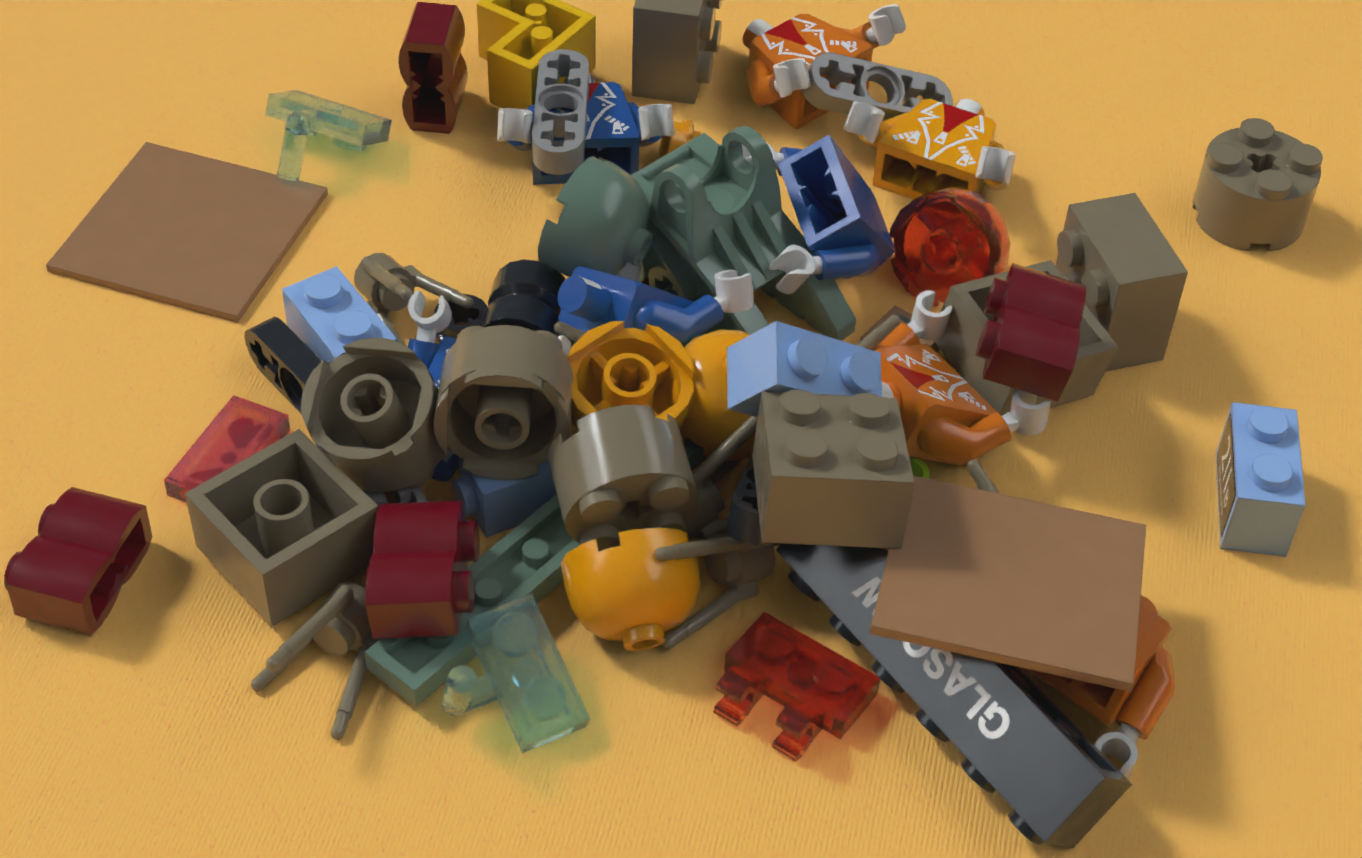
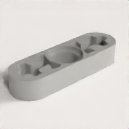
[532,49,589,175]
[801,52,953,121]

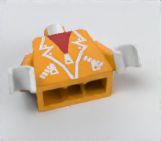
[843,99,1016,219]

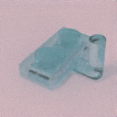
[265,90,392,181]
[441,594,590,754]

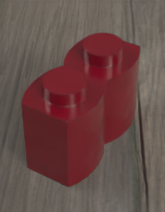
[398,2,468,134]
[975,263,1086,402]
[4,487,153,635]
[365,500,480,639]

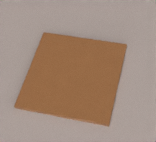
[46,142,328,323]
[869,475,1146,692]

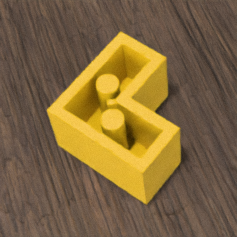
[476,0,596,110]

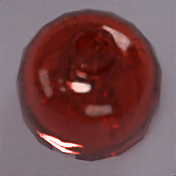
[890,187,1011,307]

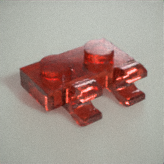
[713,612,880,762]

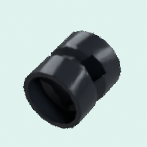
[481,259,566,337]

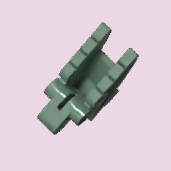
[631,126,856,341]

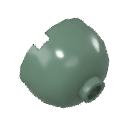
[538,156,653,277]

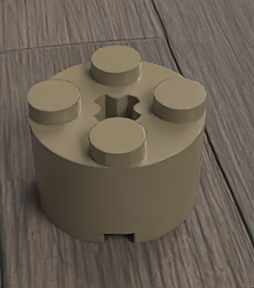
[1193,118,1323,251]
[434,325,573,480]
[301,338,445,492]
[548,405,699,551]

